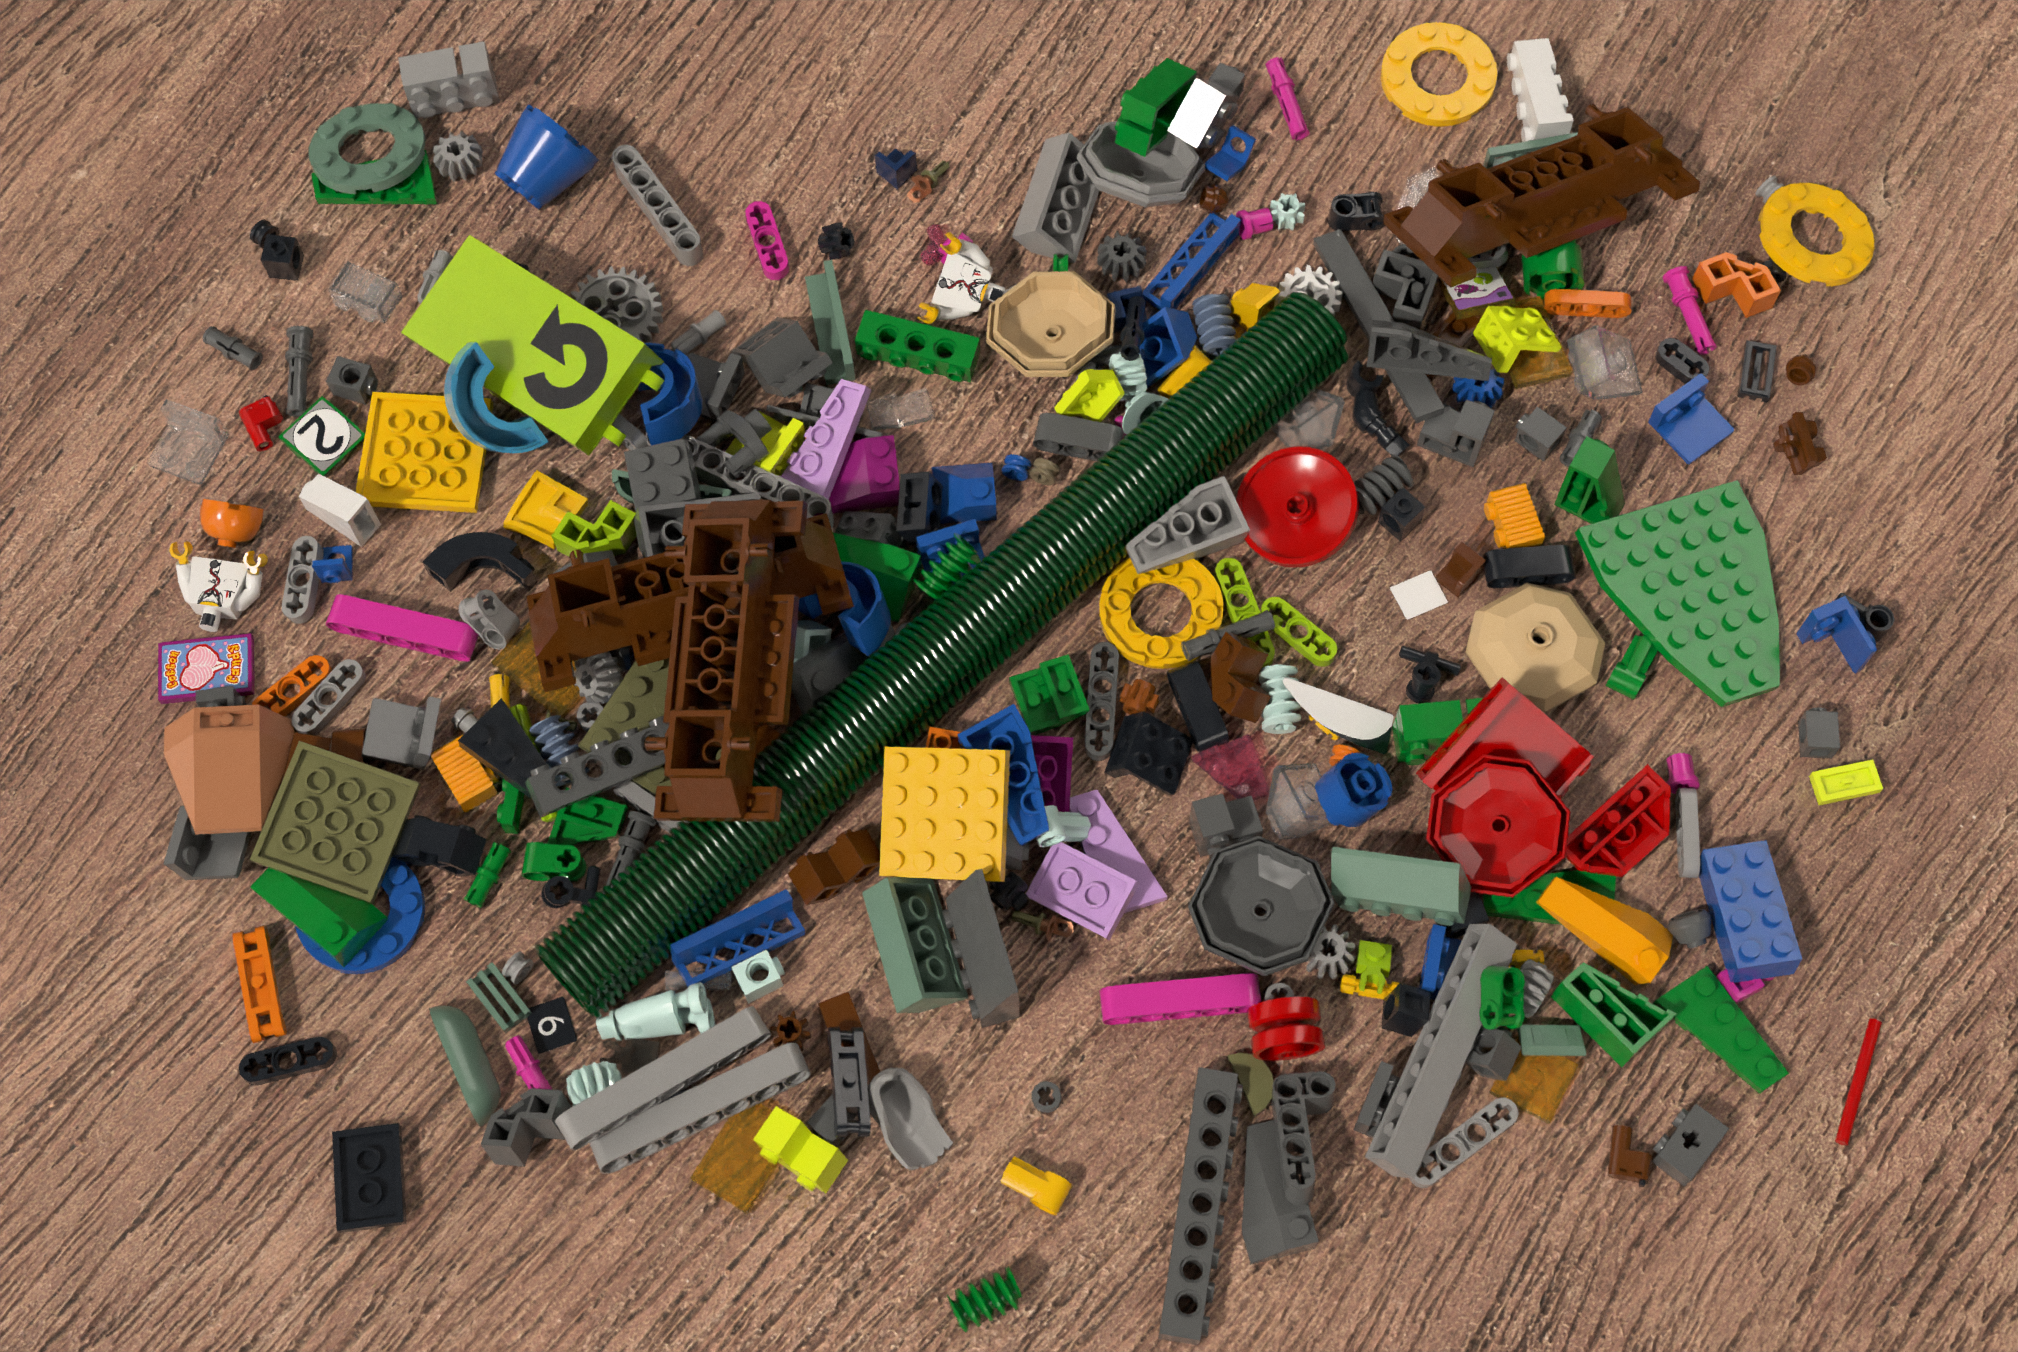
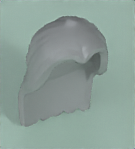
[868,1067,953,1170]

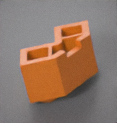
[1692,252,1781,318]

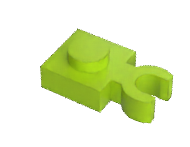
[1356,940,1392,994]

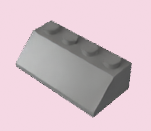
[1012,132,1099,263]

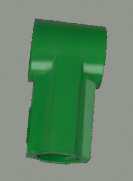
[1605,635,1658,700]

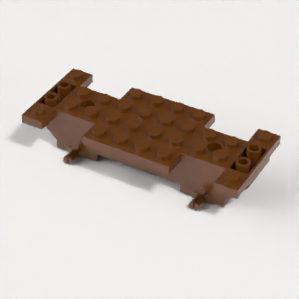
[1383,104,1700,288]
[526,499,854,692]
[645,500,808,822]

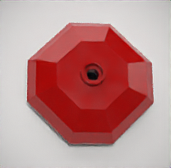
[1426,754,1571,897]

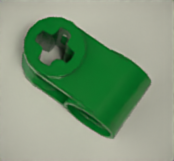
[522,842,587,882]
[1479,965,1525,1030]

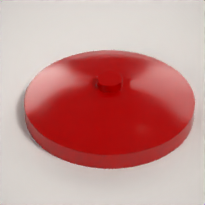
[1236,446,1359,568]

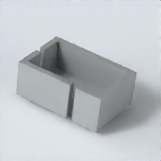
[398,41,500,118]

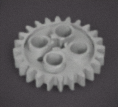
[571,267,664,342]

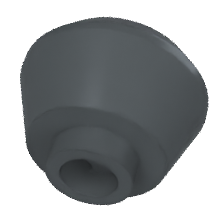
[1667,909,1711,948]

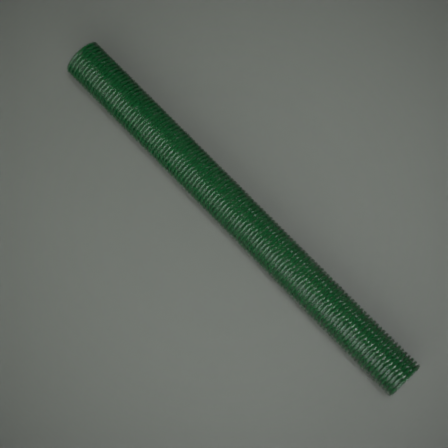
[534,292,1349,1019]

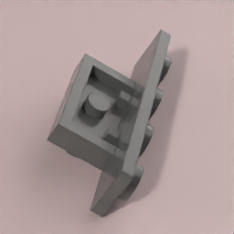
[766,383,888,440]

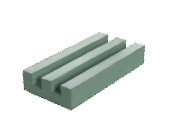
[466,962,532,1034]

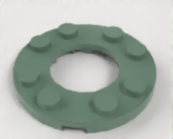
[309,103,426,194]

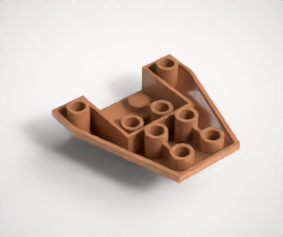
[164,705,295,835]

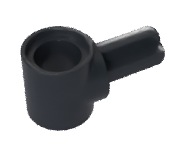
[1835,593,1894,642]

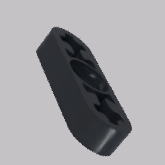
[239,1037,337,1085]

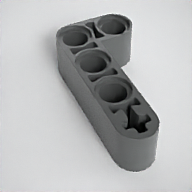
[1271,1071,1336,1206]

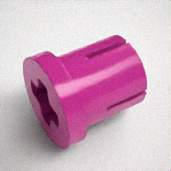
[1236,208,1273,240]
[1666,753,1700,794]

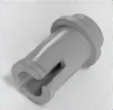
[451,707,478,733]

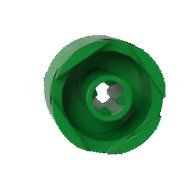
[1522,239,1584,300]

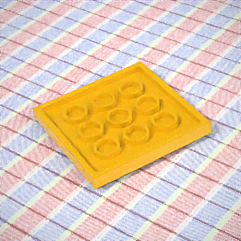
[355,392,493,513]
[879,747,1010,882]

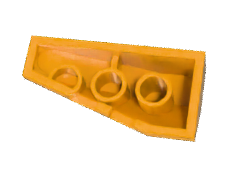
[1536,877,1673,985]

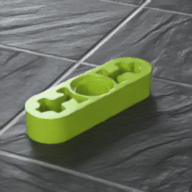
[1261,597,1337,667]

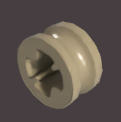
[1029,458,1060,486]

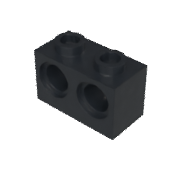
[897,471,943,545]

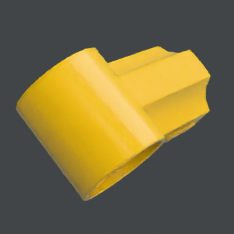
[1157,345,1211,399]
[1000,1156,1073,1216]

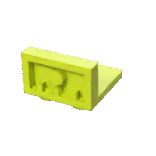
[1473,306,1562,373]
[725,411,805,476]

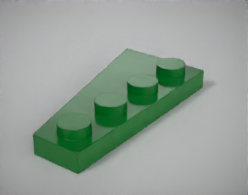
[311,149,437,204]
[1482,870,1616,925]
[1653,966,1789,1094]

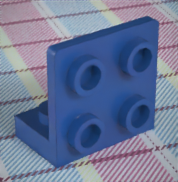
[1648,373,1734,465]
[916,519,985,600]
[1796,596,1877,674]
[1419,924,1462,1000]

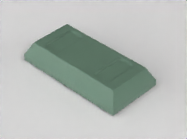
[1517,1025,1587,1056]

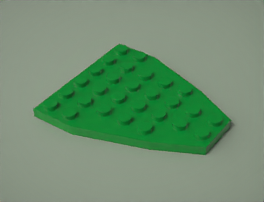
[1575,480,1780,708]

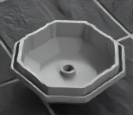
[1077,121,1205,207]

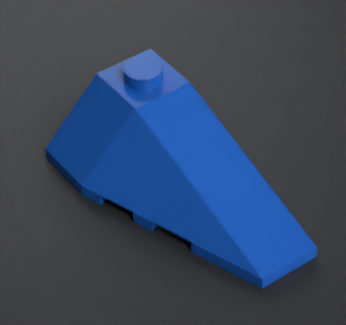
[957,704,1049,846]

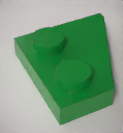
[547,787,628,845]

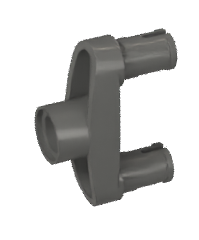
[697,409,772,478]

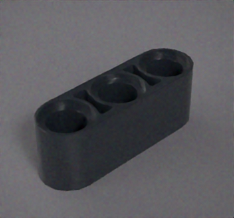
[1482,545,1576,589]
[1167,661,1229,753]

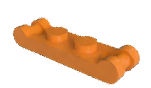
[232,925,287,1043]

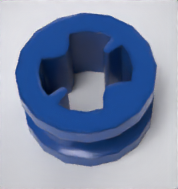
[1001,454,1031,481]

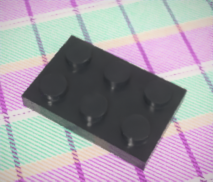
[332,1123,407,1233]

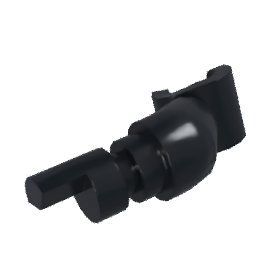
[1346,360,1410,457]

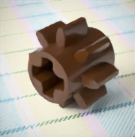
[770,1011,811,1051]

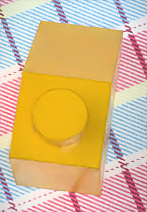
[1230,283,1280,331]

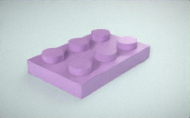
[1026,842,1140,941]

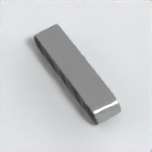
[612,145,703,266]

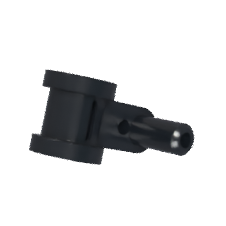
[1399,646,1461,704]
[541,866,601,913]

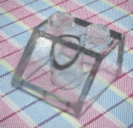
[1567,325,1643,400]

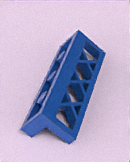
[1142,213,1241,310]
[670,889,805,987]

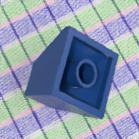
[1129,307,1197,388]
[932,463,997,524]

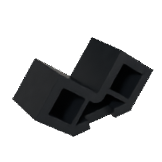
[392,815,487,877]

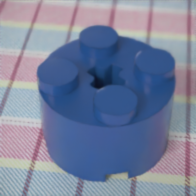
[1315,753,1392,827]

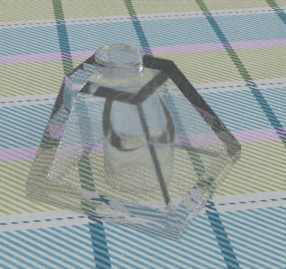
[1271,389,1345,451]
[1266,763,1331,840]

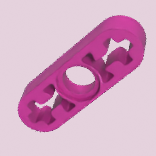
[745,201,789,280]

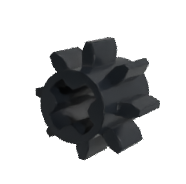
[818,222,854,260]
[989,872,1028,912]

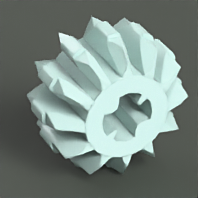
[1109,352,1147,402]
[566,1061,622,1106]

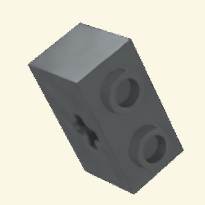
[1651,1104,1729,1187]

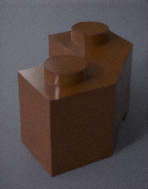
[1211,632,1271,723]
[788,829,880,906]

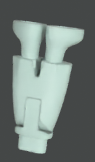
[596,982,715,1041]

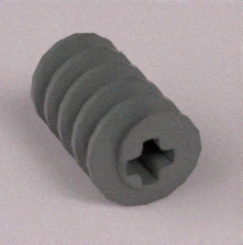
[1354,454,1414,515]

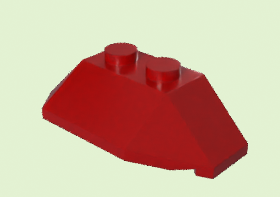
[1565,764,1671,877]

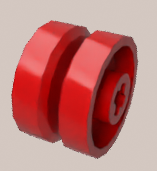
[1247,996,1326,1061]

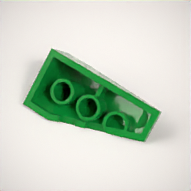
[833,533,922,623]

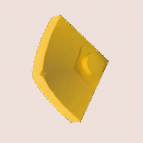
[503,470,588,549]

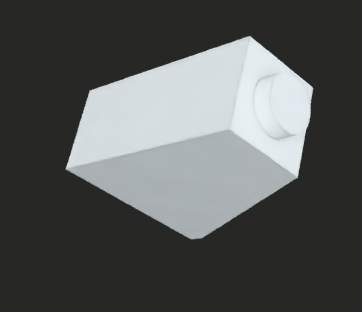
[299,474,381,547]

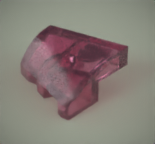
[1191,734,1274,801]

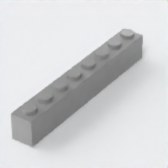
[1365,924,1517,1179]

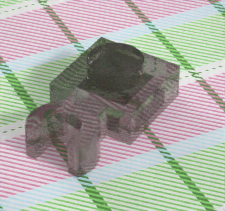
[600,1038,661,1074]

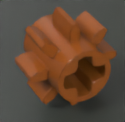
[1119,679,1159,715]

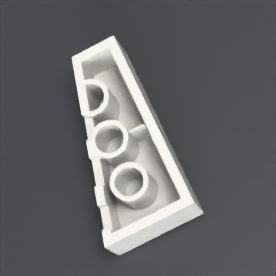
[1507,38,1574,153]

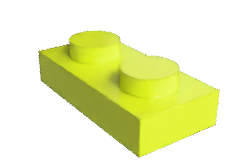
[1809,760,1883,805]

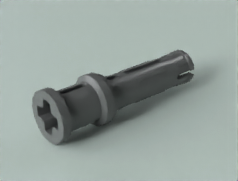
[285,326,314,417]
[603,811,656,894]

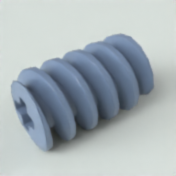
[1192,294,1237,361]
[529,715,590,786]

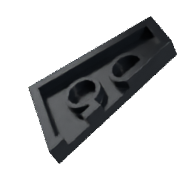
[458,698,546,799]

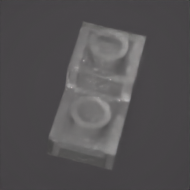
[866,388,935,430]

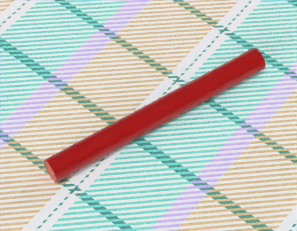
[1835,1019,1882,1146]

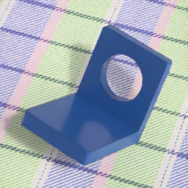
[1205,125,1256,181]
[312,545,353,583]

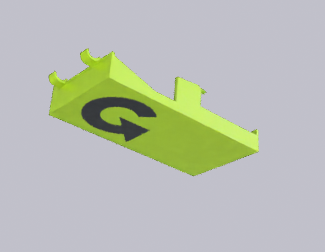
[401,235,665,456]

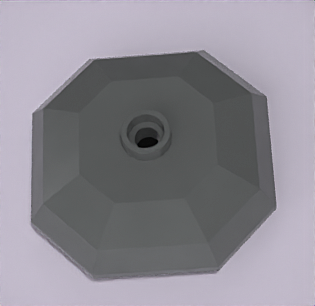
[1188,836,1335,976]

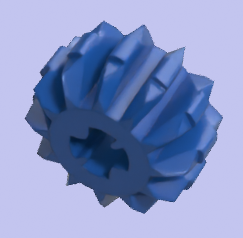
[1452,369,1505,408]

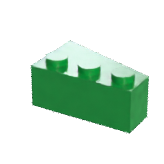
[1554,436,1625,524]
[1550,962,1677,1067]

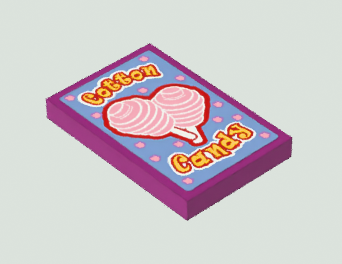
[158,633,255,704]

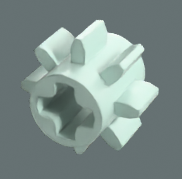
[1270,193,1305,231]

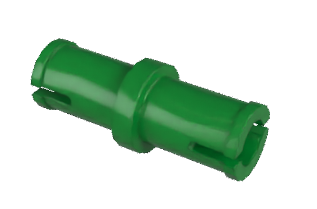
[463,842,512,908]

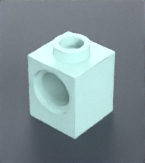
[731,949,785,1004]

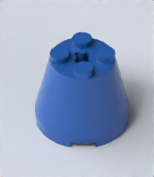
[494,104,599,210]

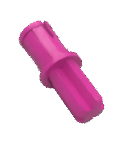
[505,1035,553,1090]

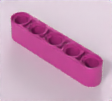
[326,594,479,662]
[1099,973,1262,1025]

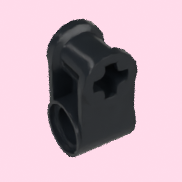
[1327,192,1385,232]

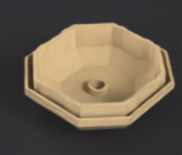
[986,271,1115,377]
[1465,583,1605,713]

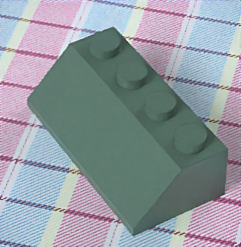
[1331,847,1472,925]
[862,877,969,1013]

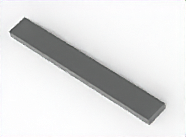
[1313,229,1445,424]

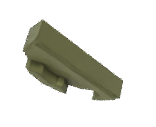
[1227,1052,1274,1117]

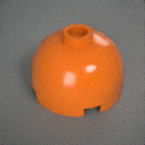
[200,499,264,548]

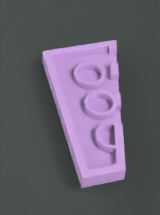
[777,379,871,500]
[1070,789,1167,913]

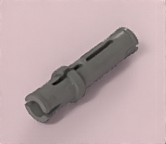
[1181,610,1275,661]

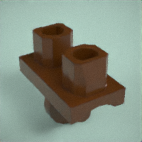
[1773,412,1827,475]

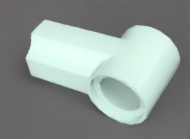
[1037,805,1091,847]

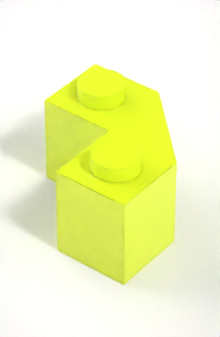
[753,1106,848,1194]

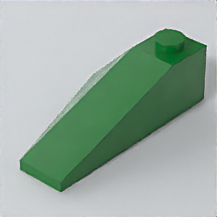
[250,868,388,967]

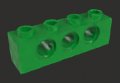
[855,310,981,383]

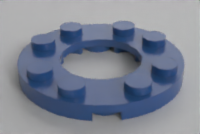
[295,857,425,974]

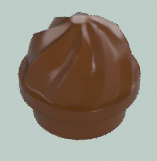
[1199,184,1229,214]
[1786,354,1817,385]

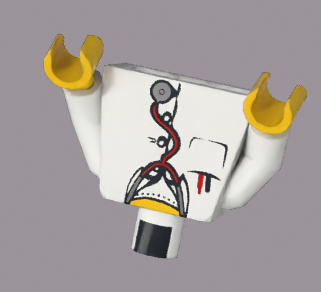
[917,232,1005,324]
[169,541,268,632]

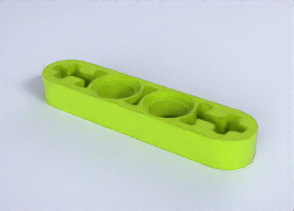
[1215,558,1275,669]

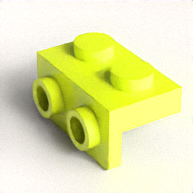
[1054,369,1124,422]

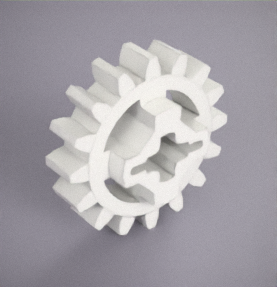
[1278,265,1342,316]

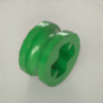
[1053,254,1068,272]

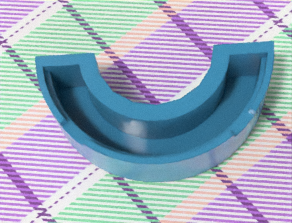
[444,342,549,453]

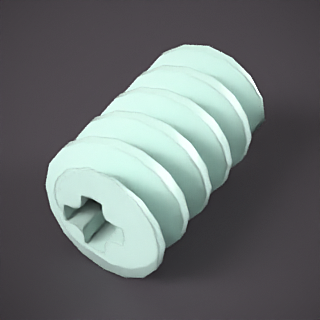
[1259,664,1301,734]

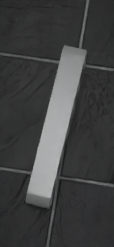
[646,433,834,529]
[555,1006,771,1151]
[590,1043,810,1174]

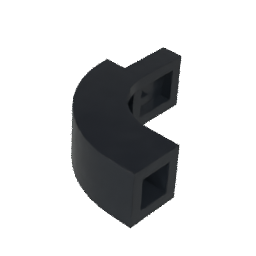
[422,532,537,592]

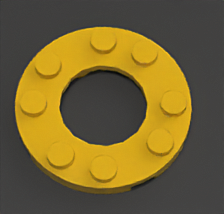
[1381,22,1497,127]
[1758,183,1874,286]
[1099,557,1223,669]

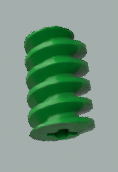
[914,533,981,599]
[946,1266,1022,1333]

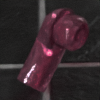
[921,224,946,266]

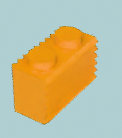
[1484,483,1545,549]
[431,735,498,813]

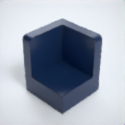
[875,148,917,189]
[1107,286,1148,333]

